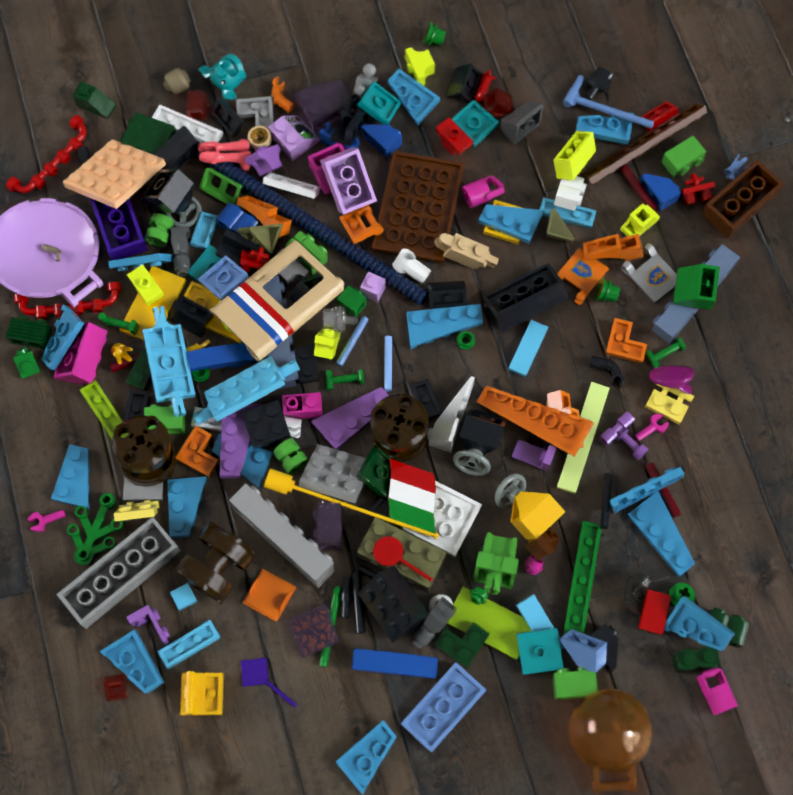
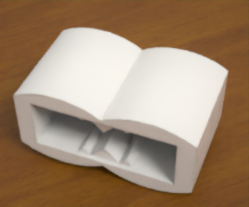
[554,176,587,211]

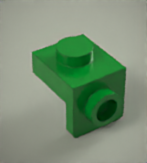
[13,347,40,379]

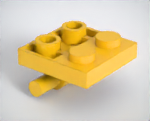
[180,671,224,716]

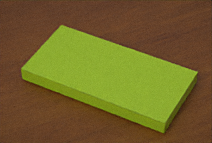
[446,587,531,660]

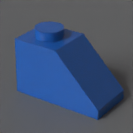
[361,125,402,158]
[640,174,681,211]

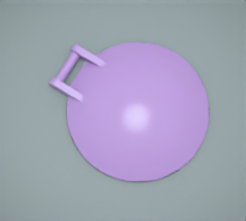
[0,198,104,307]

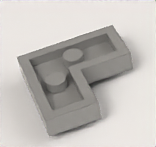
[236,96,274,128]

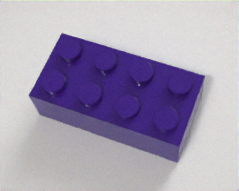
[90,197,148,260]

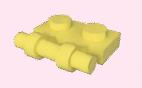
[645,384,694,425]
[114,500,159,521]

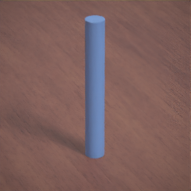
[336,316,369,367]

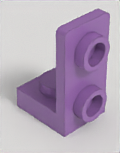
[512,440,556,471]
[127,605,170,644]

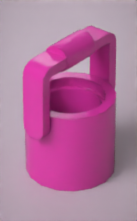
[462,176,505,208]
[697,668,738,716]

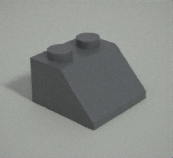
[500,101,544,145]

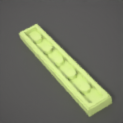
[557,382,610,494]

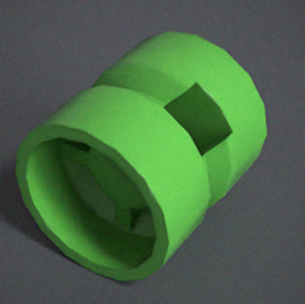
[144,213,174,247]
[273,438,309,475]

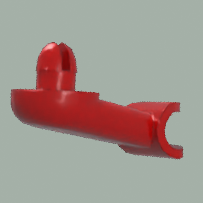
[474,70,496,104]

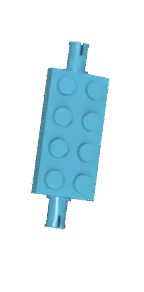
[142,306,195,417]
[193,356,300,425]

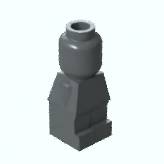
[171,226,191,277]
[411,596,457,648]

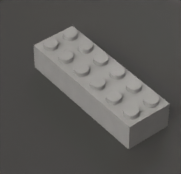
[229,484,335,588]
[57,517,181,629]

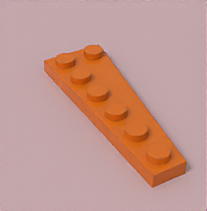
[476,386,594,457]

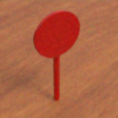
[373,536,433,581]

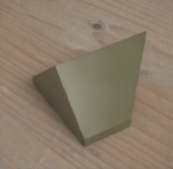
[545,208,575,242]
[237,224,283,254]

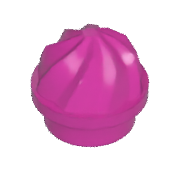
[524,554,544,575]

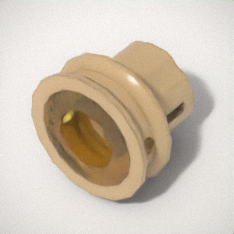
[248,126,272,150]

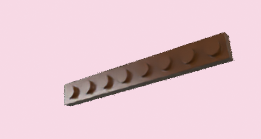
[580,103,707,185]

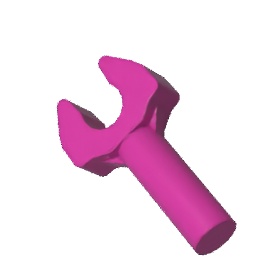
[634,414,669,442]
[28,509,66,533]

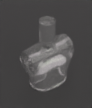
[322,307,358,332]

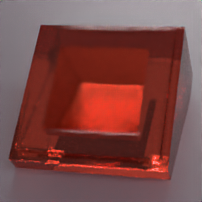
[103,674,128,702]

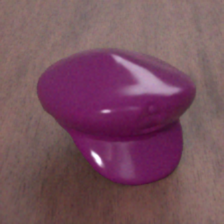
[649,365,694,394]

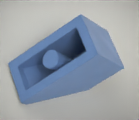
[561,629,607,673]

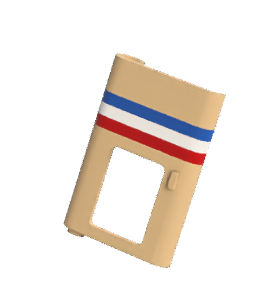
[209,240,345,362]

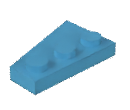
[388,69,440,125]
[478,204,544,244]
[51,444,90,510]

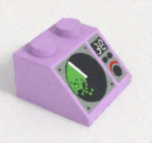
[268,115,320,161]

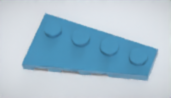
[406,304,483,349]
[609,467,684,514]

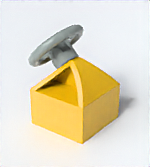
[495,474,565,540]

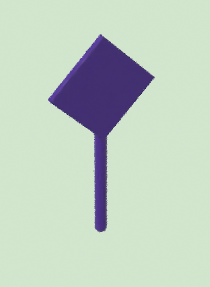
[241,658,297,707]

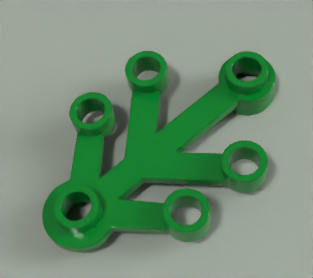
[67,493,124,565]

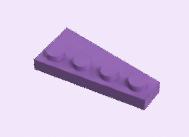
[311,387,389,450]
[220,404,261,478]

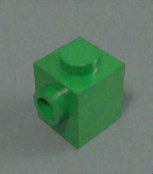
[337,285,367,318]

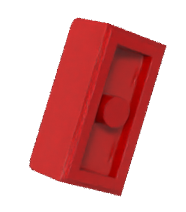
[641,101,679,132]
[638,589,671,635]

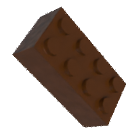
[702,160,784,239]

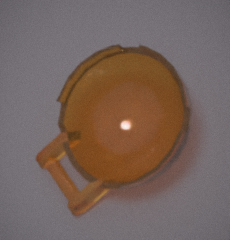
[569,689,652,794]

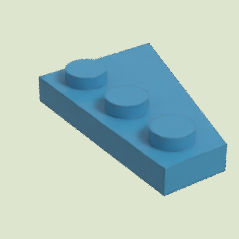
[575,113,634,145]
[108,253,175,272]
[41,304,84,370]
[212,433,273,489]
[167,476,207,538]
[664,596,735,651]
[100,630,165,694]
[335,720,397,795]

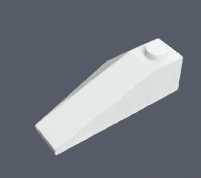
[427,376,475,453]

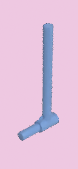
[562,75,654,128]

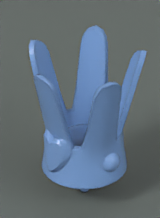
[725,154,749,180]

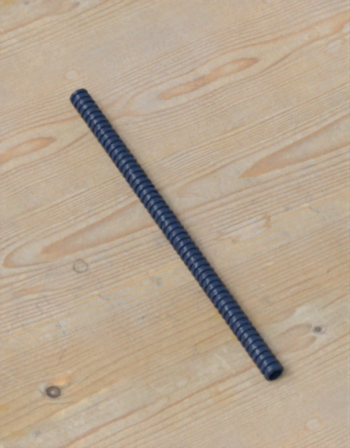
[193,151,428,305]

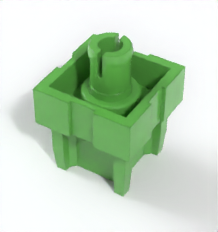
[473,532,519,594]

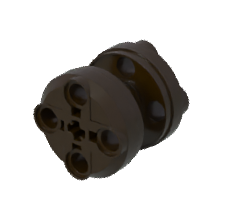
[371,393,428,462]
[112,415,177,486]
[174,521,256,604]

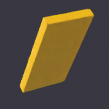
[119,267,186,341]
[183,281,242,343]

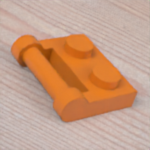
[339,205,383,244]

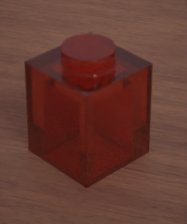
[484,88,513,117]
[186,90,208,120]

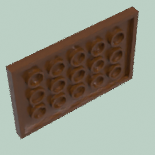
[372,151,465,264]

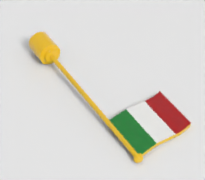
[264,458,439,540]

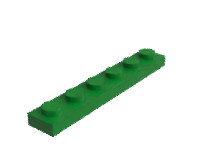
[562,521,601,636]

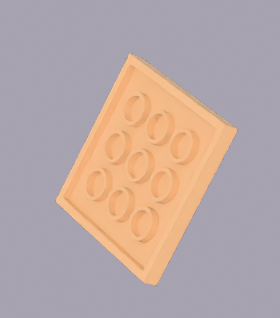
[63,139,166,209]

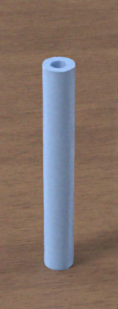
[384,336,392,392]

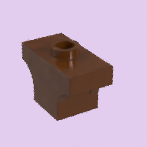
[525,526,560,561]

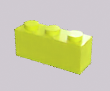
[553,131,596,181]

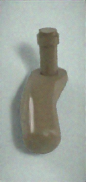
[41,244,62,262]

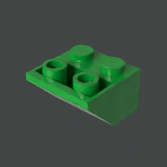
[673,264,720,310]

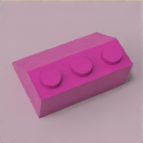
[53,322,107,385]

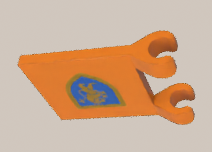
[557,248,609,305]

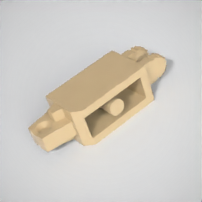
[434,233,499,269]

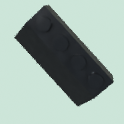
[482,263,569,332]

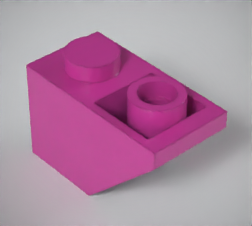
[282,392,323,419]

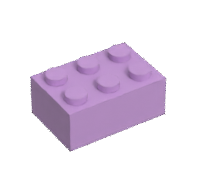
[320,147,377,215]

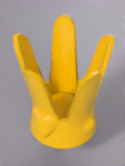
[111,343,133,364]

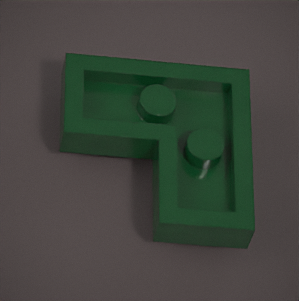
[126,348,151,391]
[434,622,491,668]

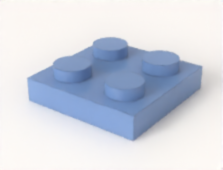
[198,255,249,301]

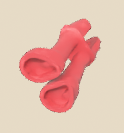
[197,139,251,171]

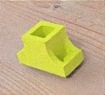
[405,47,435,86]
[620,204,660,237]
[127,265,164,306]
[314,329,341,359]

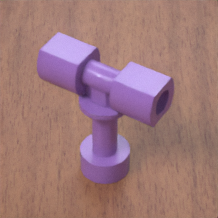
[599,411,649,460]

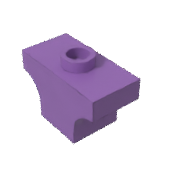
[245,144,282,176]

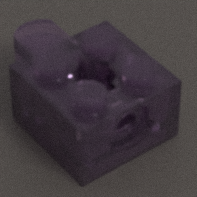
[313,493,343,551]

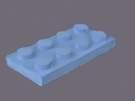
[401,662,486,753]

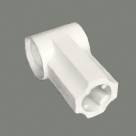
[392,249,431,284]

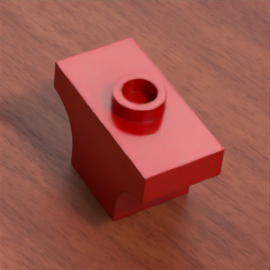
[436,117,473,156]

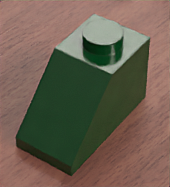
[72,81,116,120]

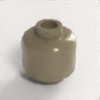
[163,68,191,95]

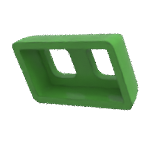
[200,168,242,205]

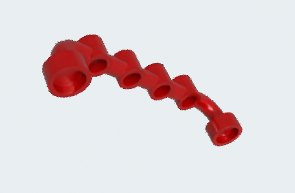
[5,115,87,193]
[13,282,122,319]

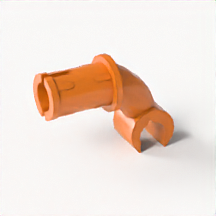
[271,77,295,113]

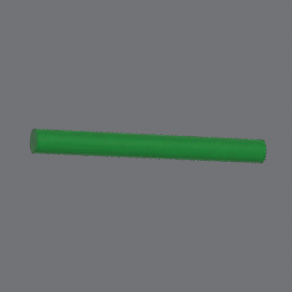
[319,586,342,667]

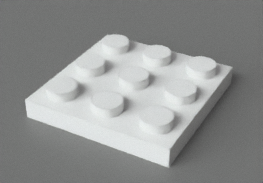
[402,481,482,557]

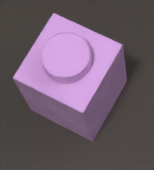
[360,272,386,303]

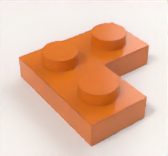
[605,318,647,364]
[176,426,219,478]

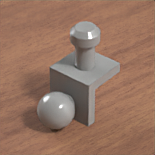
[353,63,378,96]

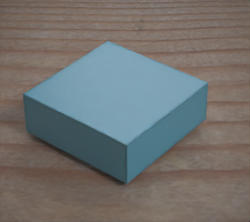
[170,583,198,611]

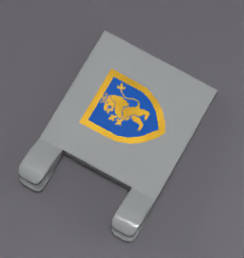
[621,243,677,303]

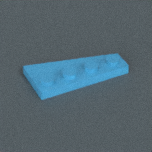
[627,491,695,577]

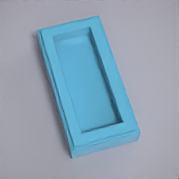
[190,211,218,250]

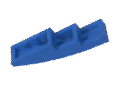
[186,343,267,372]
[351,649,438,679]

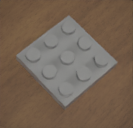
[299,444,366,503]

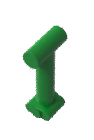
[98,313,139,335]
[645,337,686,368]
[324,370,365,391]

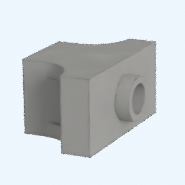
[276,248,310,288]

